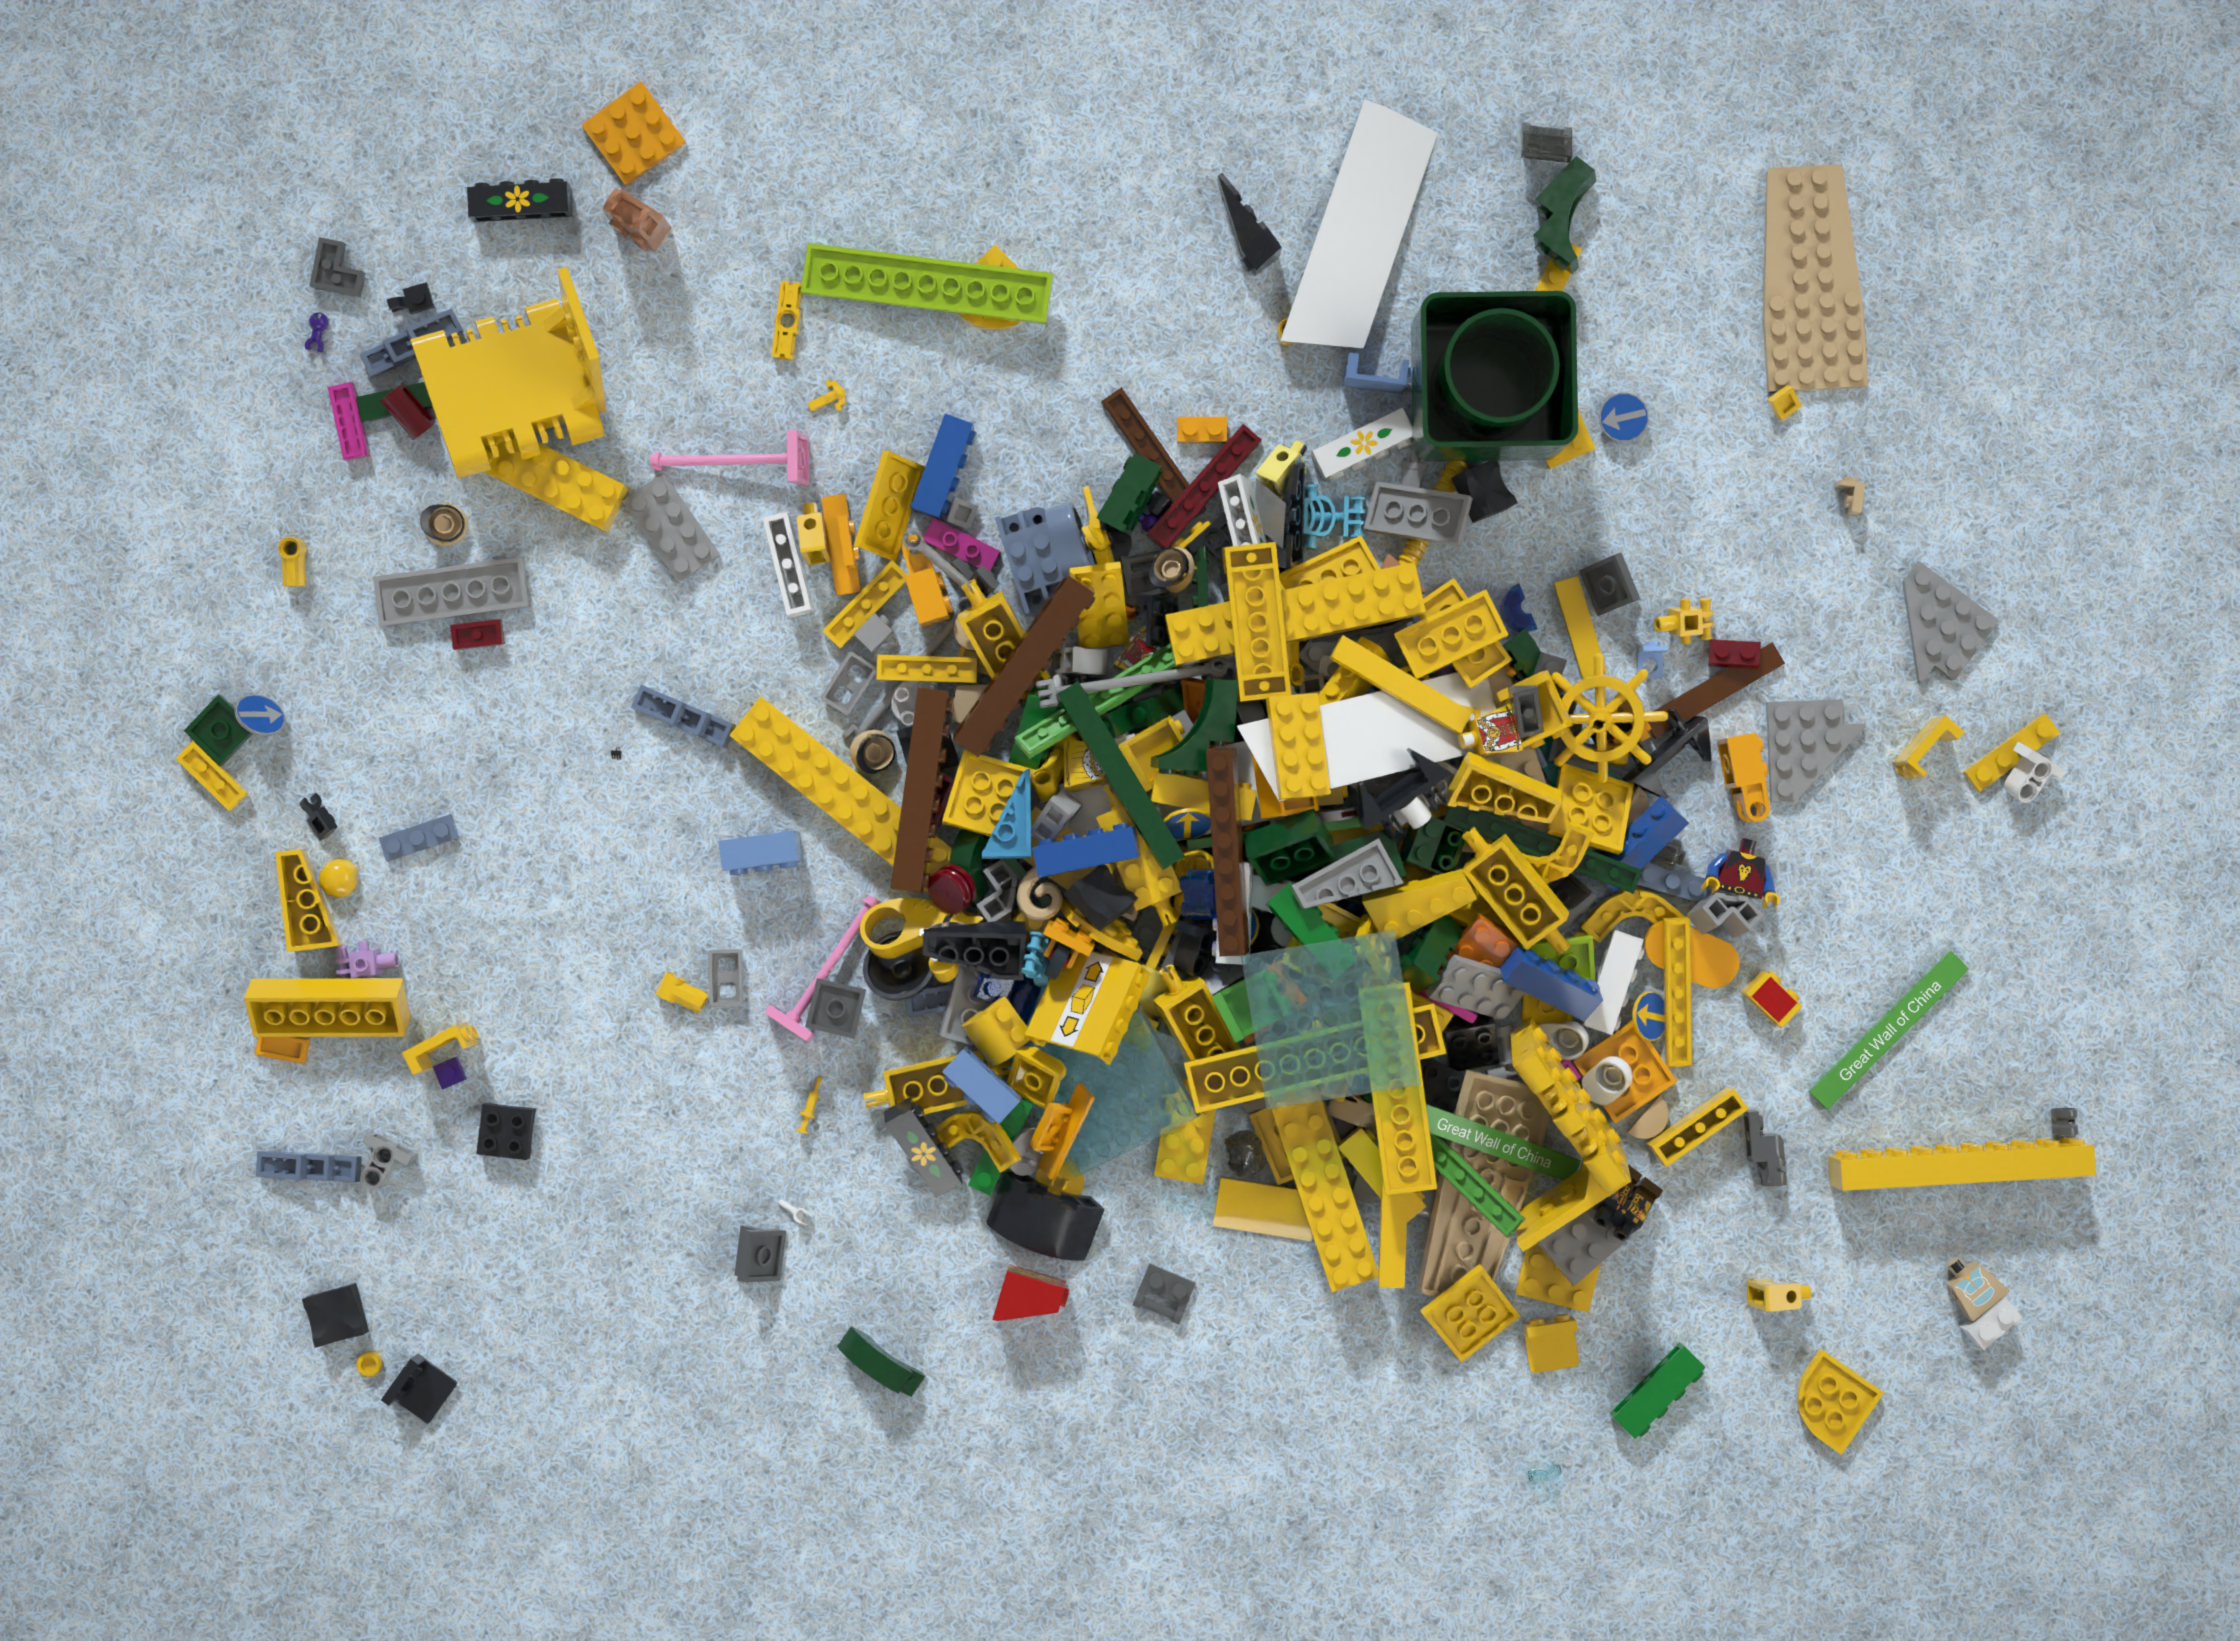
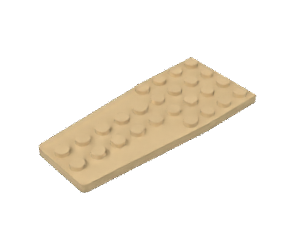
[1763,164,1868,393]
[1417,1070,1551,1297]

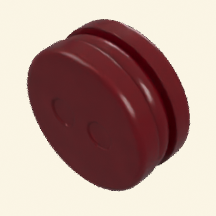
[928,864,976,914]

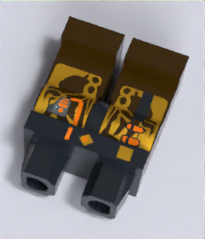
[1592,1164,1663,1241]

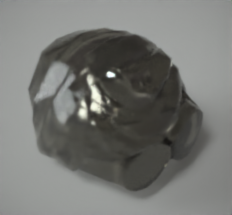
[1224,1130,1267,1177]

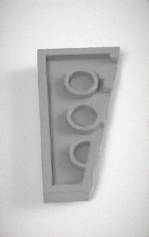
[1290,838,1403,909]

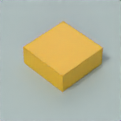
[1767,385,1802,421]

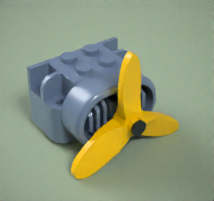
[995,486,1115,617]

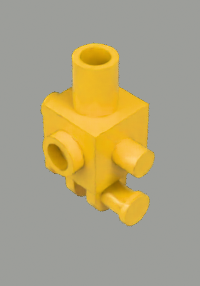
[1654,598,1714,644]

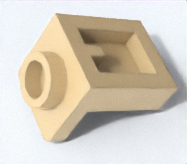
[1834,477,1865,516]

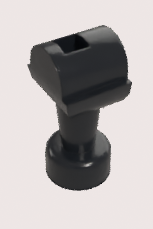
[1147,491,1172,519]

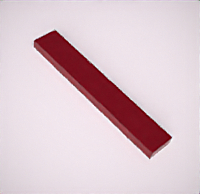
[1146,424,1262,549]

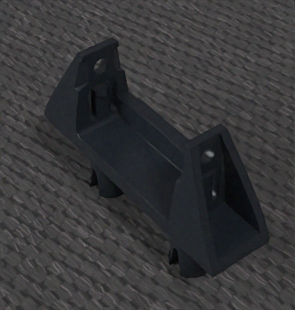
[1622,708,1712,799]
[1357,748,1451,839]

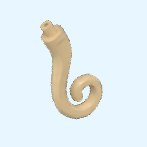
[1017,835,1086,921]

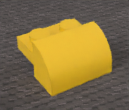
[961,996,1030,1067]

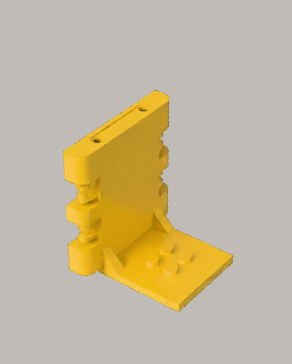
[410,267,606,479]
[1510,1017,1631,1252]

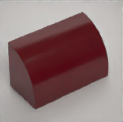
[380,382,436,440]

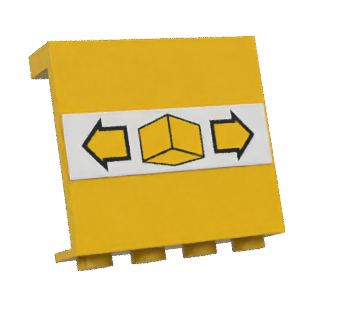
[1025,949,1150,1066]

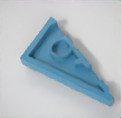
[982,769,1031,859]

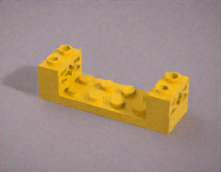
[1222,542,1291,702]

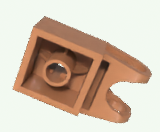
[603,188,671,252]

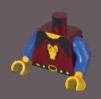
[1701,838,1780,909]

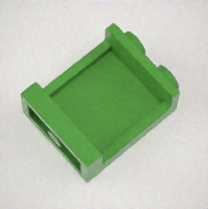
[1212,968,1293,1043]

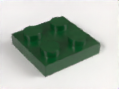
[184,694,253,765]

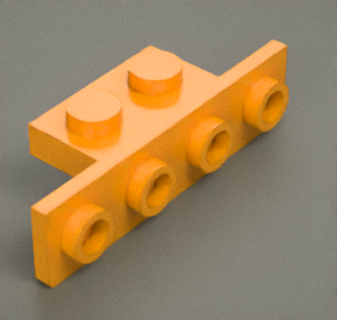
[821,493,861,596]
[1029,1083,1095,1179]

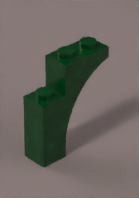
[1533,156,1596,274]
[1150,678,1238,776]
[1077,683,1184,741]

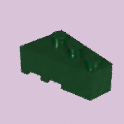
[1096,453,1165,536]
[1502,629,1541,682]
[1394,915,1464,993]

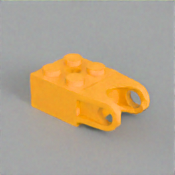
[902,535,954,628]
[1716,732,1770,822]

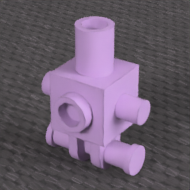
[335,941,399,979]

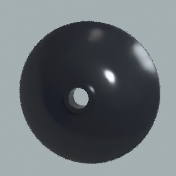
[863,931,934,1001]

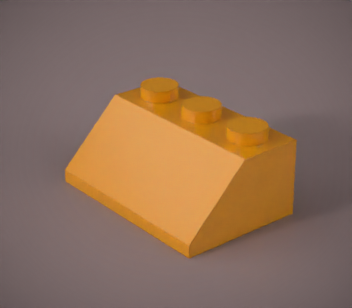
[1251,752,1319,819]

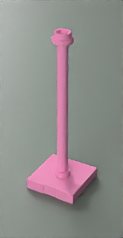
[650,430,809,486]
[764,895,880,1043]

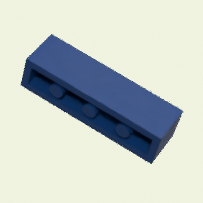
[911,413,977,520]
[1601,796,1689,893]
[1032,823,1141,877]
[1500,946,1603,1021]

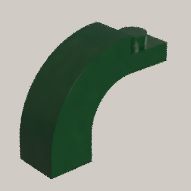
[949,828,990,908]
[837,1326,926,1397]

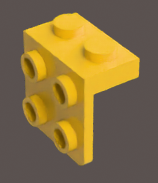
[1522,1314,1579,1373]

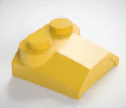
[1007,1046,1066,1110]

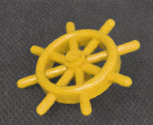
[1551,653,1668,783]

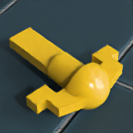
[808,379,846,412]

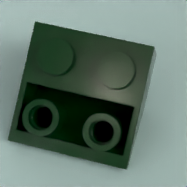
[1399,816,1467,875]

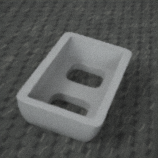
[821,652,877,715]
[708,949,743,1007]

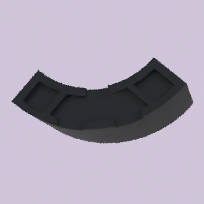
[987,1172,1105,1261]

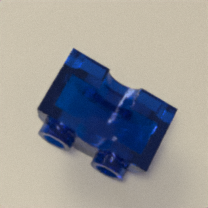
[1499,583,1538,633]
[1180,869,1217,920]

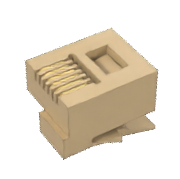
[1327,1087,1376,1129]

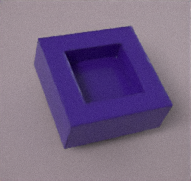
[433,1056,467,1090]

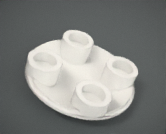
[891,681,937,727]

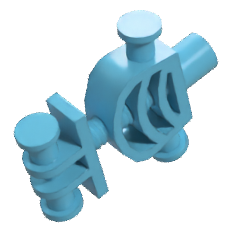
[1304,484,1366,550]
[1021,931,1059,1000]

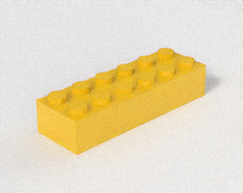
[484,438,629,533]
[244,978,411,1037]

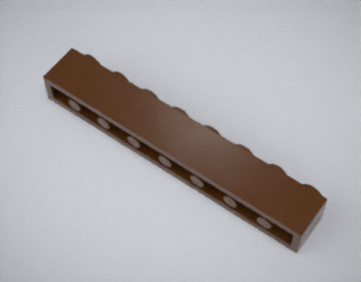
[953,571,1095,757]
[890,687,954,894]
[1206,748,1250,957]

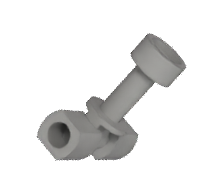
[1485,1024,1522,1079]

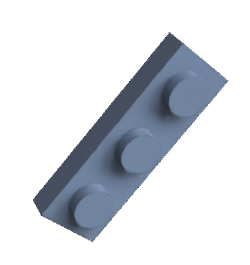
[379,814,459,862]
[1637,862,1708,903]

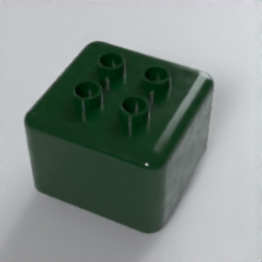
[1411,291,1578,462]

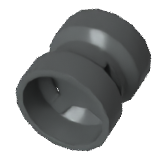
[2051,1108,2078,1135]

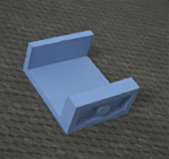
[1342,352,1413,394]

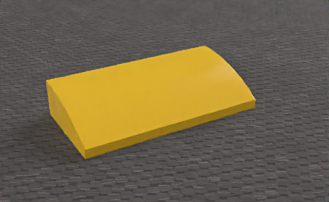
[1212,1176,1313,1241]

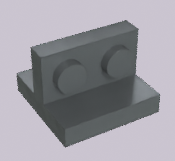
[1579,552,1640,616]
[1552,873,1597,934]
[1200,951,1255,996]
[805,978,866,1039]
[734,1225,786,1282]

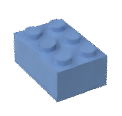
[718,831,803,875]
[942,1046,1022,1124]

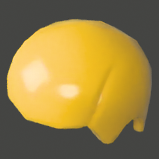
[1175,849,1214,888]
[319,858,358,899]

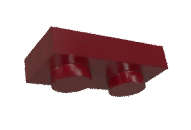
[450,619,505,651]
[1708,639,1761,669]

